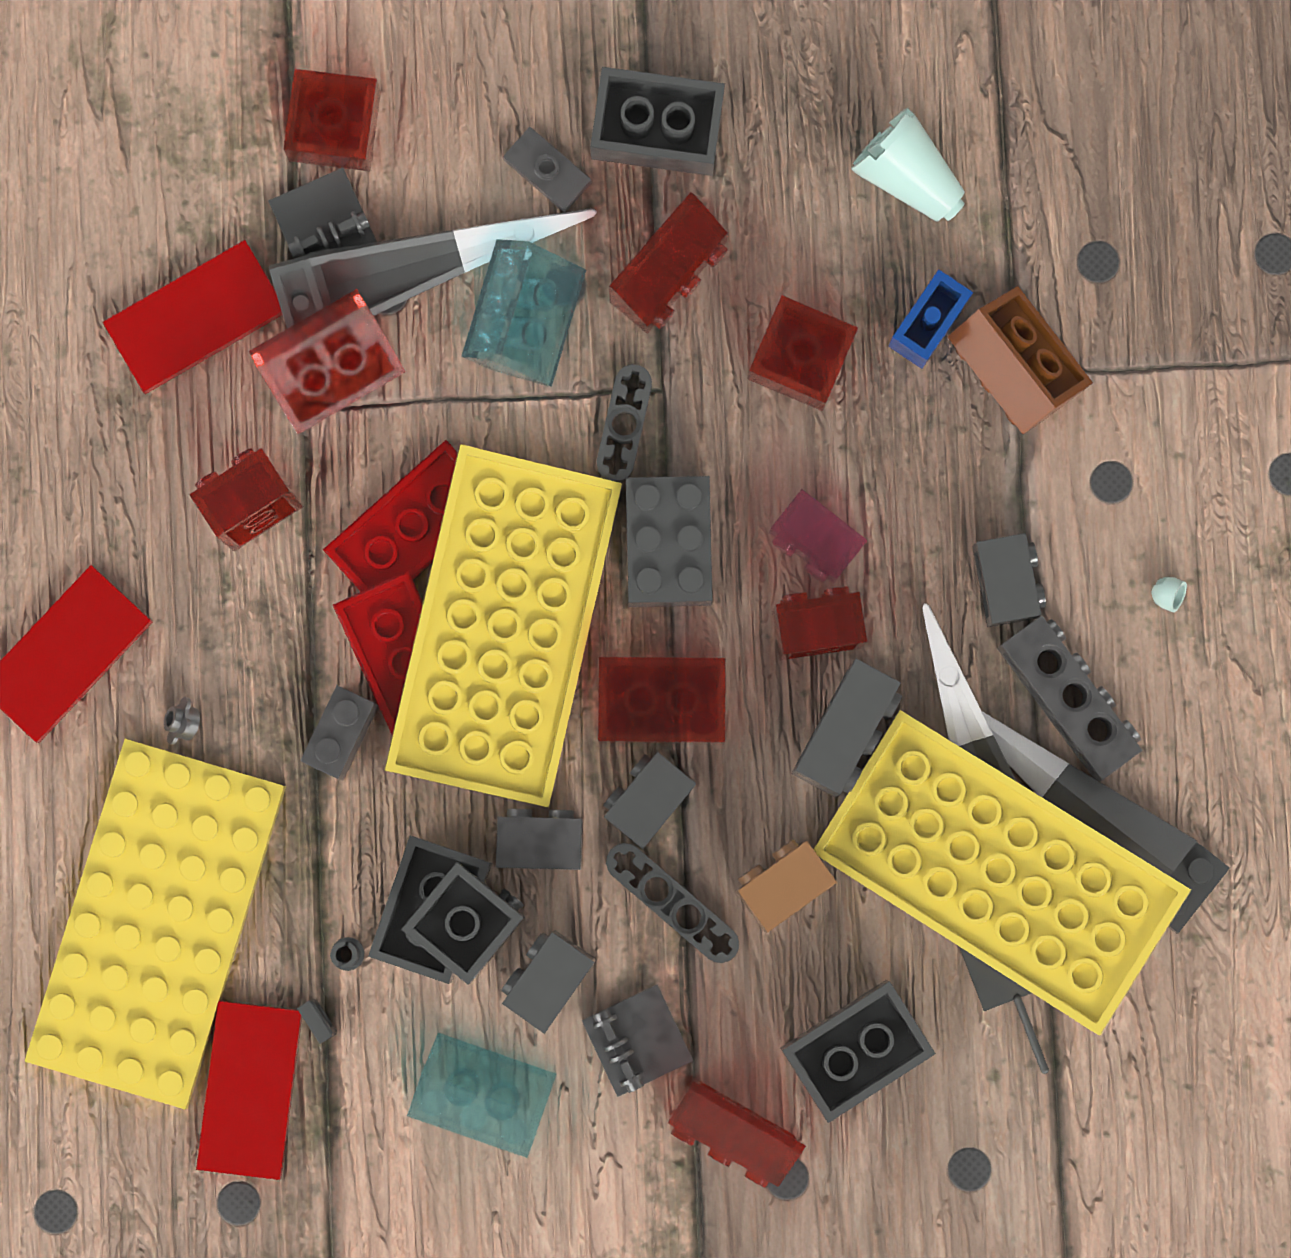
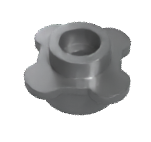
[164,697,200,745]

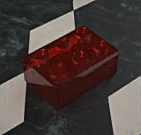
[249,289,406,435]
[189,448,303,552]
[598,657,726,745]

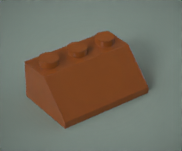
[947,286,1093,435]

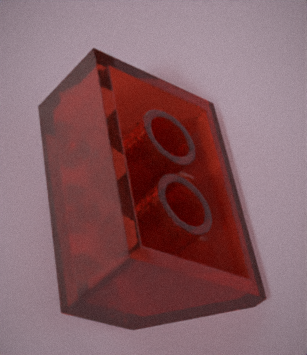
[609,192,728,334]
[667,1076,806,1188]

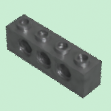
[997,616,1143,781]

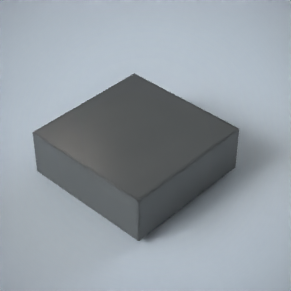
[297,999,337,1044]

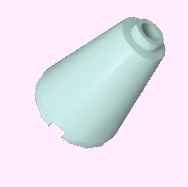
[851,108,965,222]

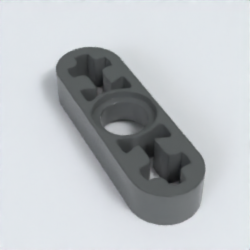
[597,364,652,483]

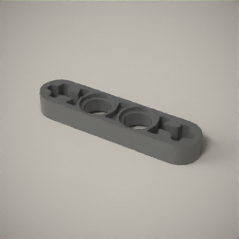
[606,843,739,963]

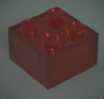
[283,69,381,171]
[747,295,858,411]
[772,586,867,661]

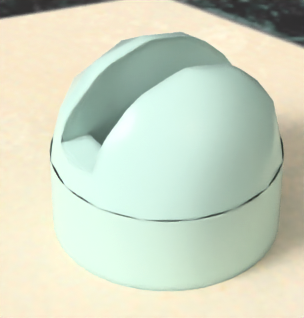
[1151,577,1187,613]

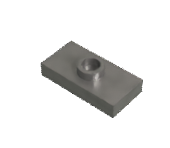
[503,127,592,212]

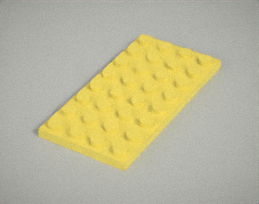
[384,444,622,808]
[813,710,1191,1036]
[25,739,286,1109]

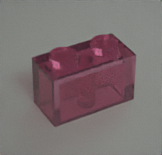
[769,489,867,583]

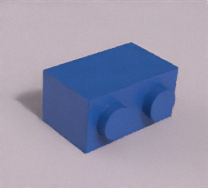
[888,269,973,369]

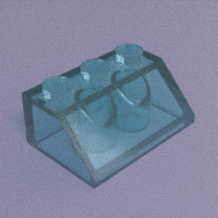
[461,239,586,387]
[407,1032,557,1158]

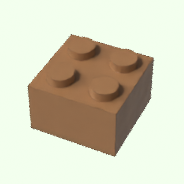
[735,839,837,933]

